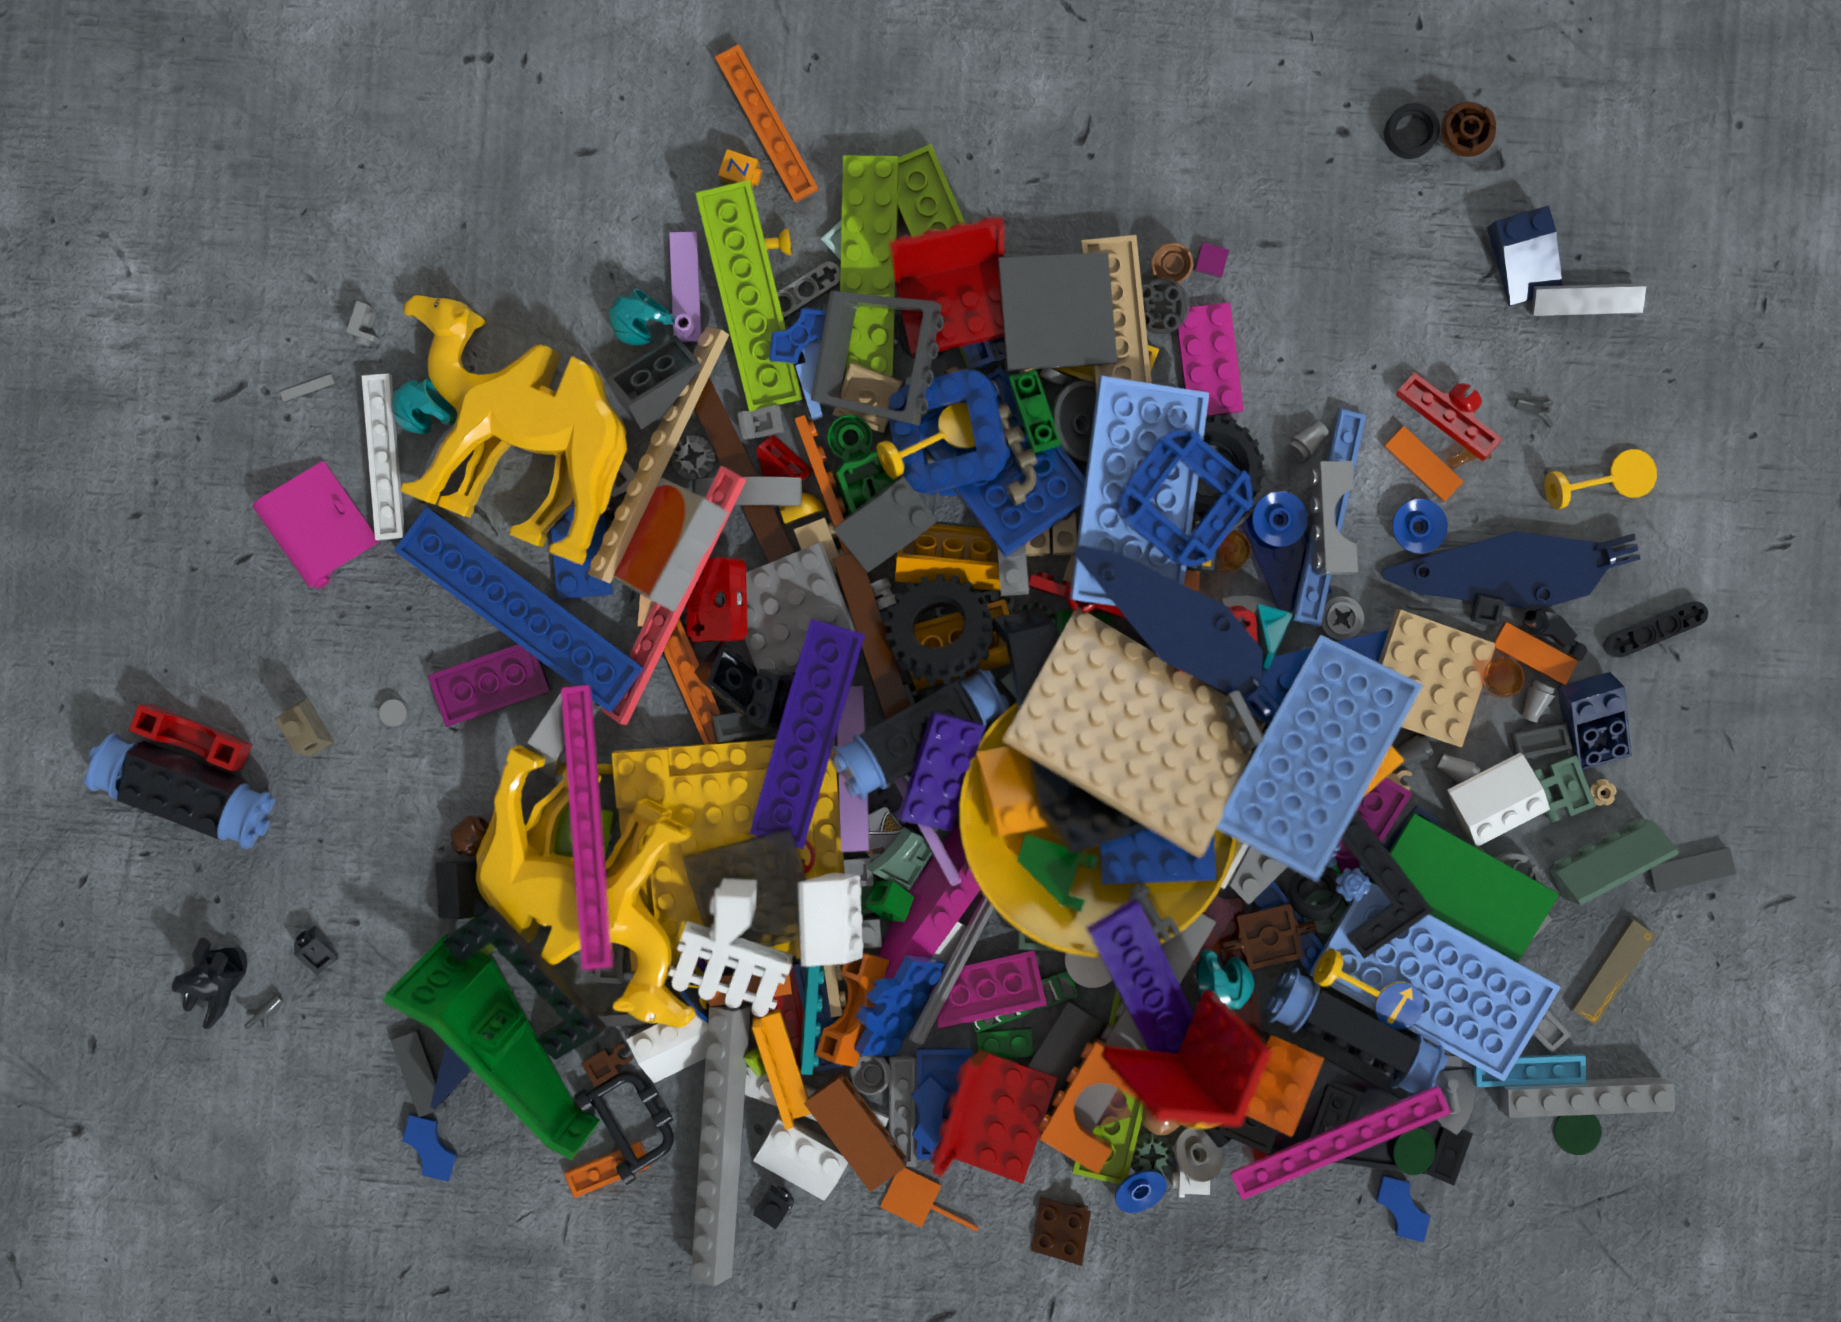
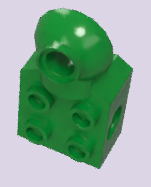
[827,414,893,515]

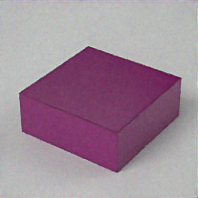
[1194,243,1229,278]

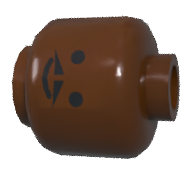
[450,816,489,856]

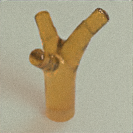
[1447,449,1492,470]

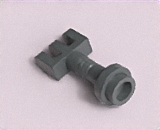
[1128,883,1180,946]

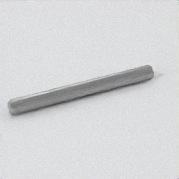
[909,895,994,1045]

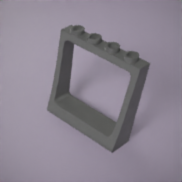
[811,291,944,426]

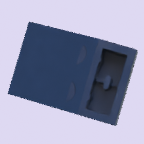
[1558,672,1632,770]

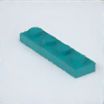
[799,965,824,1075]

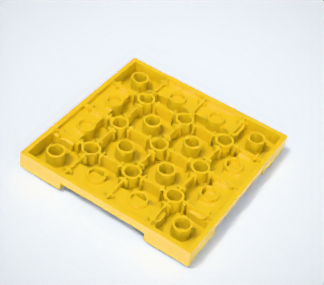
[612,738,845,972]

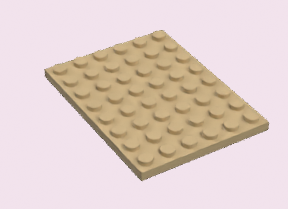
[1003,607,1265,858]

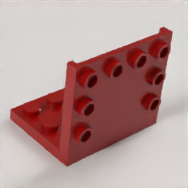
[889,217,1004,357]
[1101,990,1272,1127]
[930,1049,1058,1184]

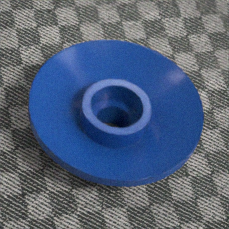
[1252,491,1308,547]
[1392,499,1448,554]
[1115,1169,1167,1213]

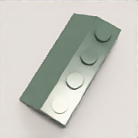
[1548,818,1680,905]

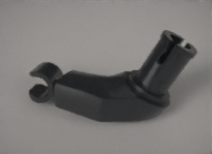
[1521,607,1587,661]

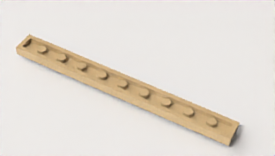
[588,327,729,584]

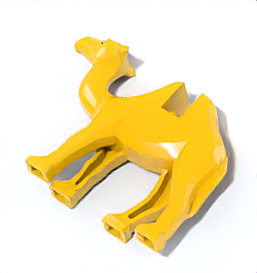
[400,295,627,565]
[476,745,696,1028]

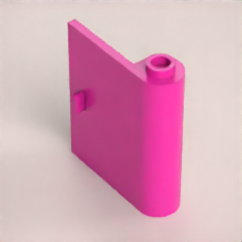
[252,461,380,590]

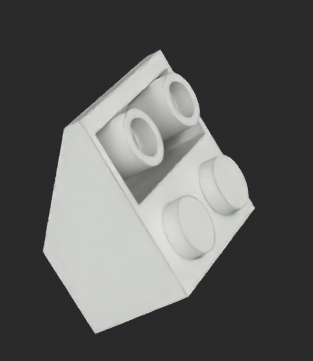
[710,879,757,952]

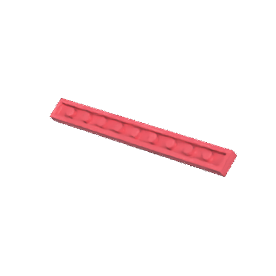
[602,466,747,725]

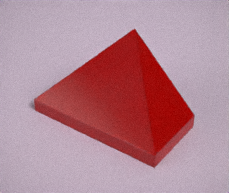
[756,435,813,481]

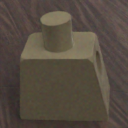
[275,698,335,757]

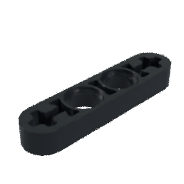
[1603,601,1709,658]

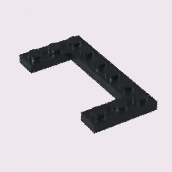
[1341,810,1433,959]
[442,906,607,1060]

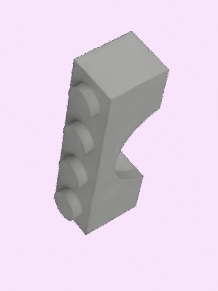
[1308,461,1358,575]

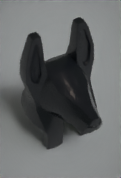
[172,938,247,1029]

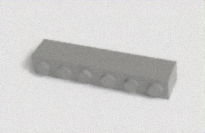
[1499,1077,1675,1118]

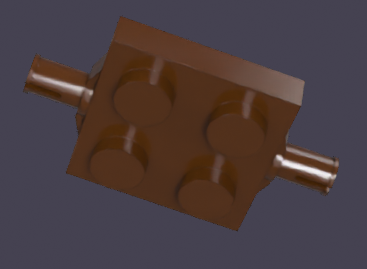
[1222,903,1317,970]

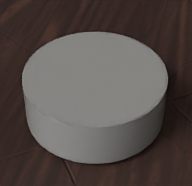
[1039,368,1068,386]
[379,699,409,727]

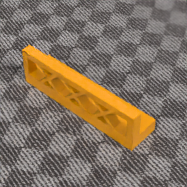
[752,1009,811,1130]

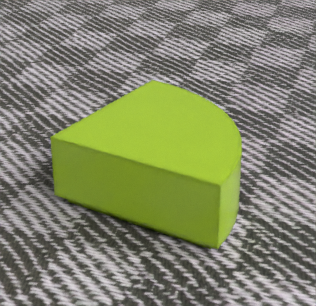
[743,1048,766,1077]

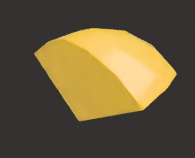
[779,492,827,525]

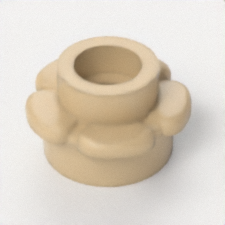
[1590,779,1617,806]

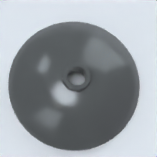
[1052,381,1096,464]

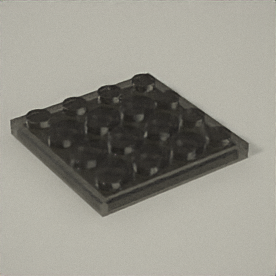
[683,828,807,957]

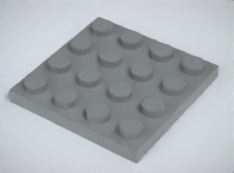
[745,543,856,673]

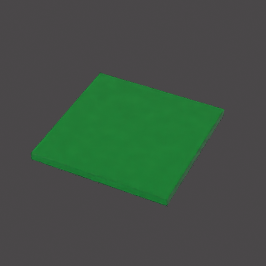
[1371,812,1560,962]

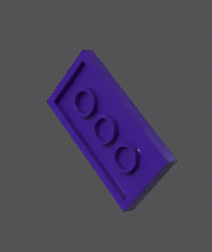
[897,711,985,831]

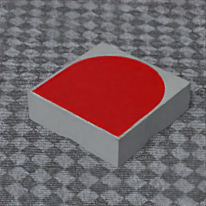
[613,477,728,612]

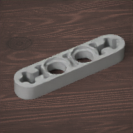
[777,262,841,320]

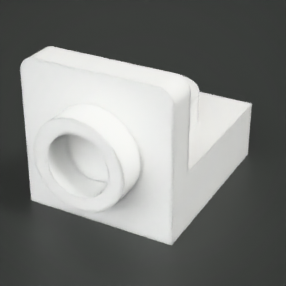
[1171,1164,1210,1198]

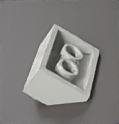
[1447,752,1550,847]
[798,872,863,966]
[626,1016,708,1083]
[753,1113,848,1201]

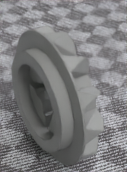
[671,435,715,479]
[1321,596,1364,640]

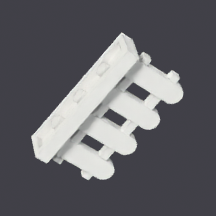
[668,921,793,1017]

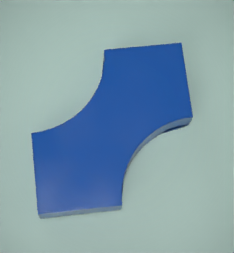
[769,308,827,364]
[911,1075,950,1154]
[402,1113,457,1182]
[1375,1174,1430,1242]

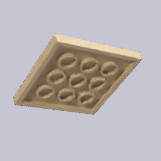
[1378,609,1496,748]

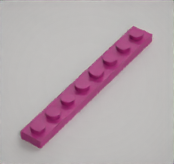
[1230,1085,1451,1200]

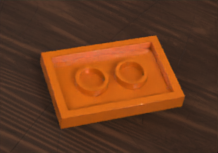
[1246,1035,1324,1137]

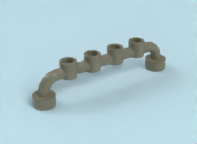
[944,366,1037,506]

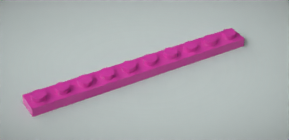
[561,685,613,970]

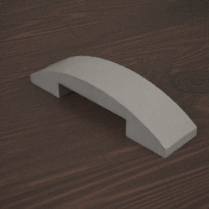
[695,477,802,506]

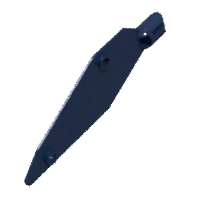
[1382,531,1641,610]
[1075,545,1281,725]

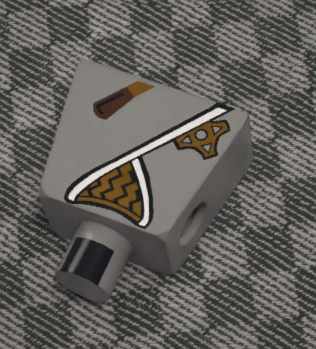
[865,804,908,861]

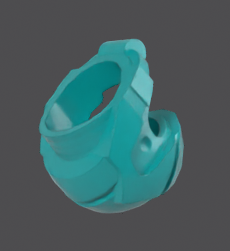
[608,288,676,346]
[392,379,457,434]
[1196,948,1254,1010]

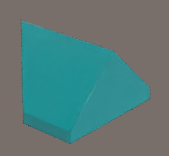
[1254,604,1293,670]

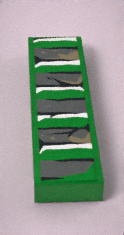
[972,969,1079,1033]

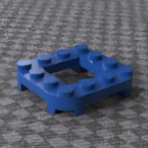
[888,369,1010,495]
[1116,430,1254,567]

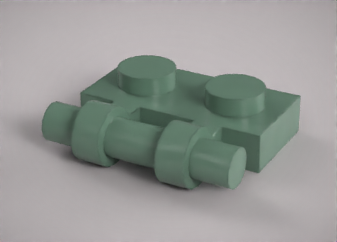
[1533,755,1596,823]

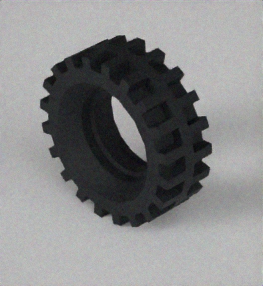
[1192,415,1265,522]
[884,574,995,685]

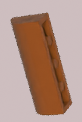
[804,1071,908,1192]

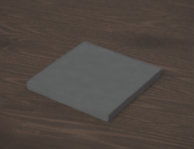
[997,252,1117,371]

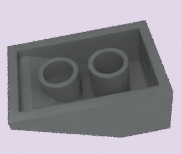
[606,335,701,429]
[832,477,938,573]

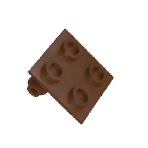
[1031,1197,1091,1266]

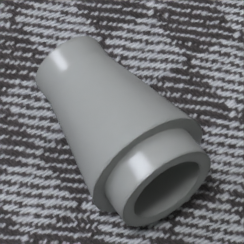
[1288,421,1329,461]
[1522,680,1555,723]
[1436,753,1481,784]

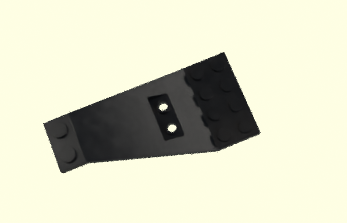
[992,607,1150,854]
[1218,1028,1474,1186]

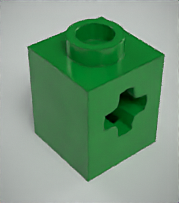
[865,881,914,922]

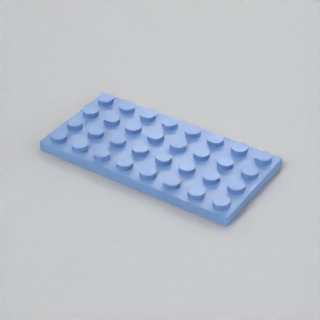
[1070,376,1209,606]
[1216,635,1423,881]
[1309,881,1561,1081]

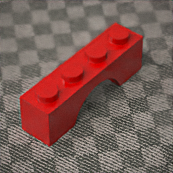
[129,704,253,771]

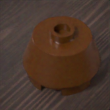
[1441,102,1496,157]

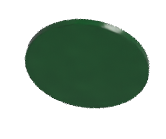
[1554,1114,1602,1155]
[1393,1127,1436,1175]

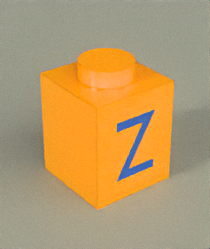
[718,149,763,189]

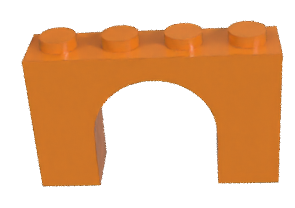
[1038,1038,1136,1174]

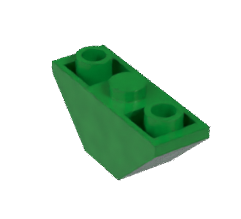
[1009,369,1061,453]

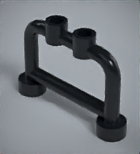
[574,1071,674,1185]

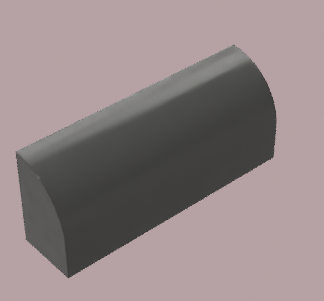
[1028,1000,1107,1115]

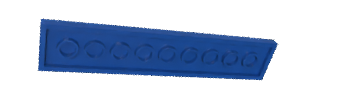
[393,506,644,713]

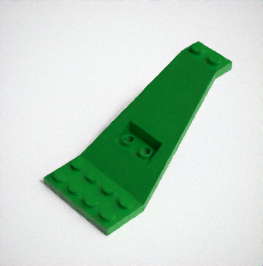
[383,934,600,1161]

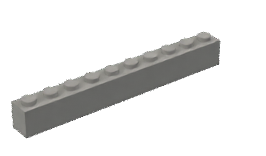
[1046,913,1216,1161]
[691,1004,751,1286]

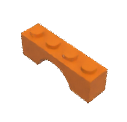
[815,951,889,1067]

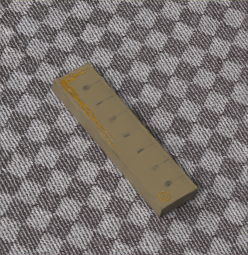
[1570,919,1656,1026]

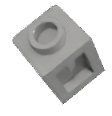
[346,301,380,347]

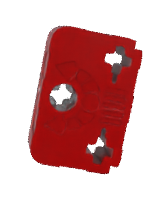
[686,557,748,642]

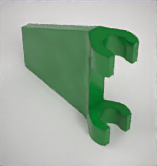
[1017,834,1099,912]

